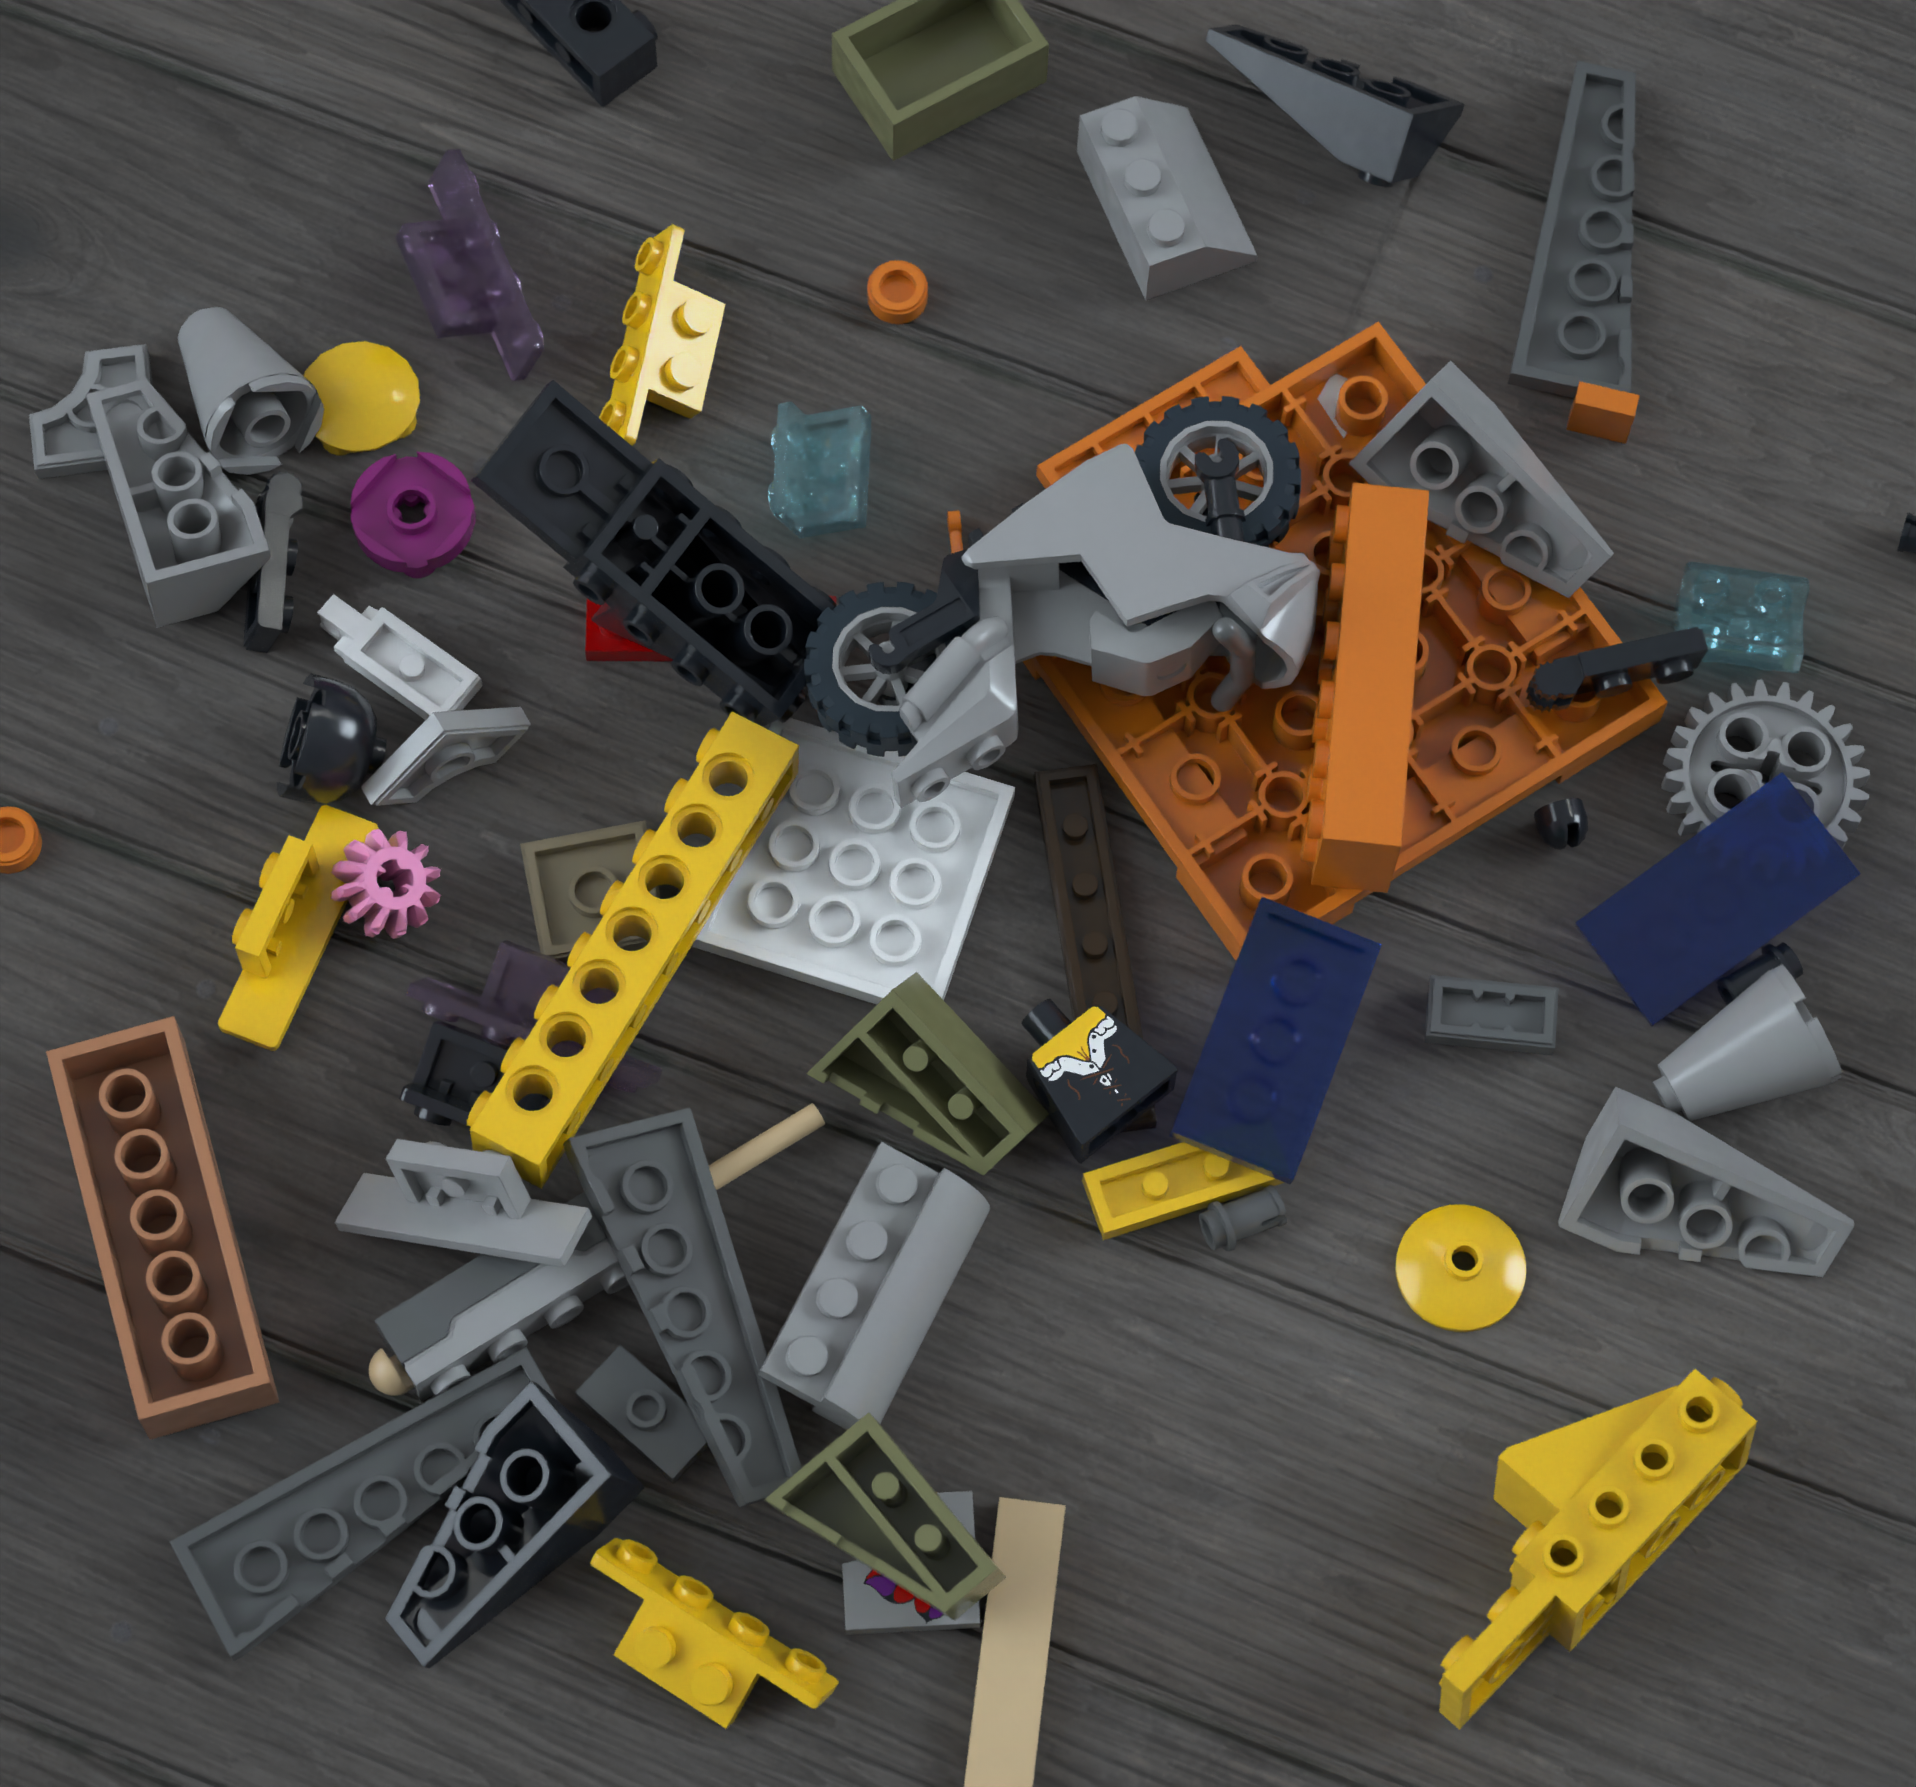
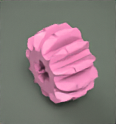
[331,829,441,939]

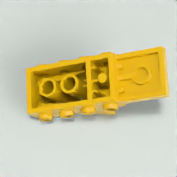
[1439,1369,1757,1730]

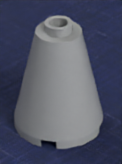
[178,307,324,475]
[1652,964,1842,1121]

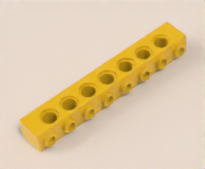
[467,712,799,1189]

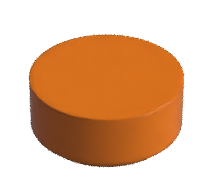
[867,260,928,324]
[0,806,42,874]

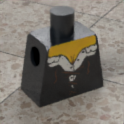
[1021,999,1178,1164]

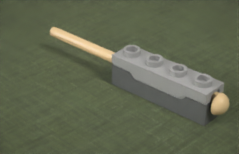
[369,1103,825,1402]

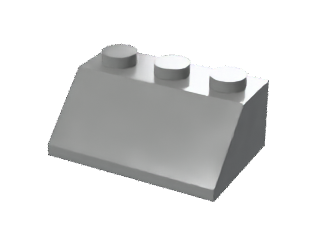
[1077,96,1257,300]

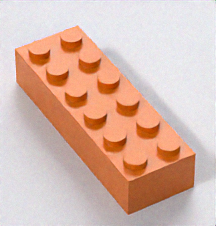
[1301,483,1429,893]

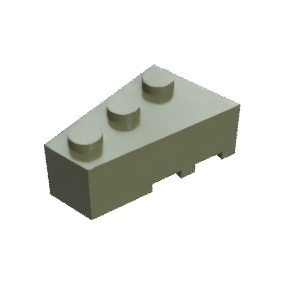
[806,972,1049,1176]
[764,1412,1006,1621]

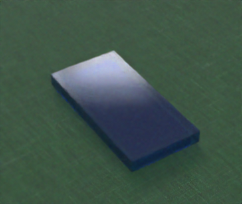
[1575,772,1861,1027]
[1169,897,1382,1184]

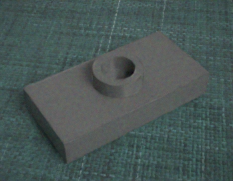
[1424,975,1559,1055]
[575,1344,709,1484]

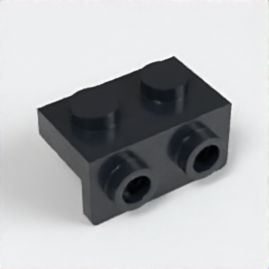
[399,1020,548,1126]

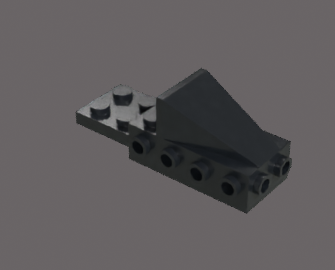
[471,380,837,726]

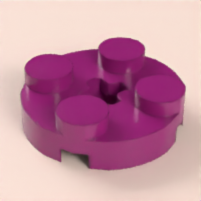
[350,452,476,578]

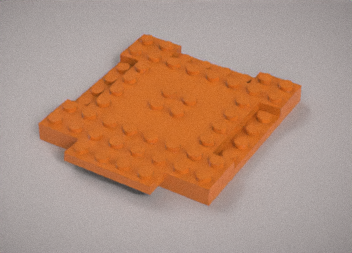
[1022,321,1668,977]

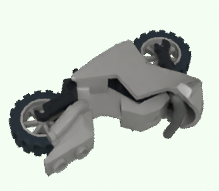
[804,396,1320,808]

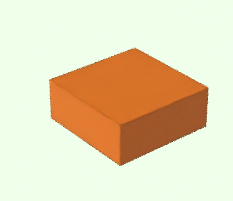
[1566,381,1640,444]

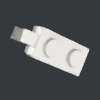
[318,594,482,720]

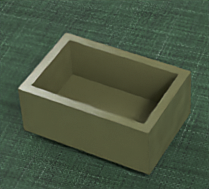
[832,0,1049,161]

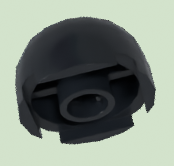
[277,673,387,805]

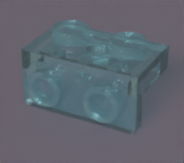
[768,402,872,538]
[1674,562,1809,674]

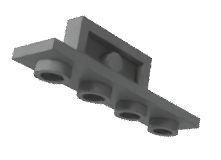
[335,1139,592,1267]

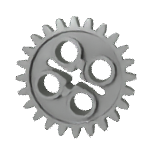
[1661,680,1870,880]

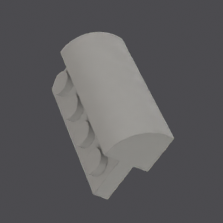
[758,1142,990,1430]

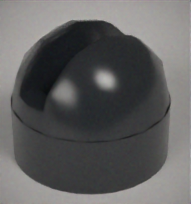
[1533,798,1588,850]

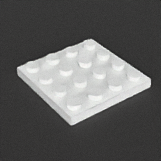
[693,718,1015,1005]

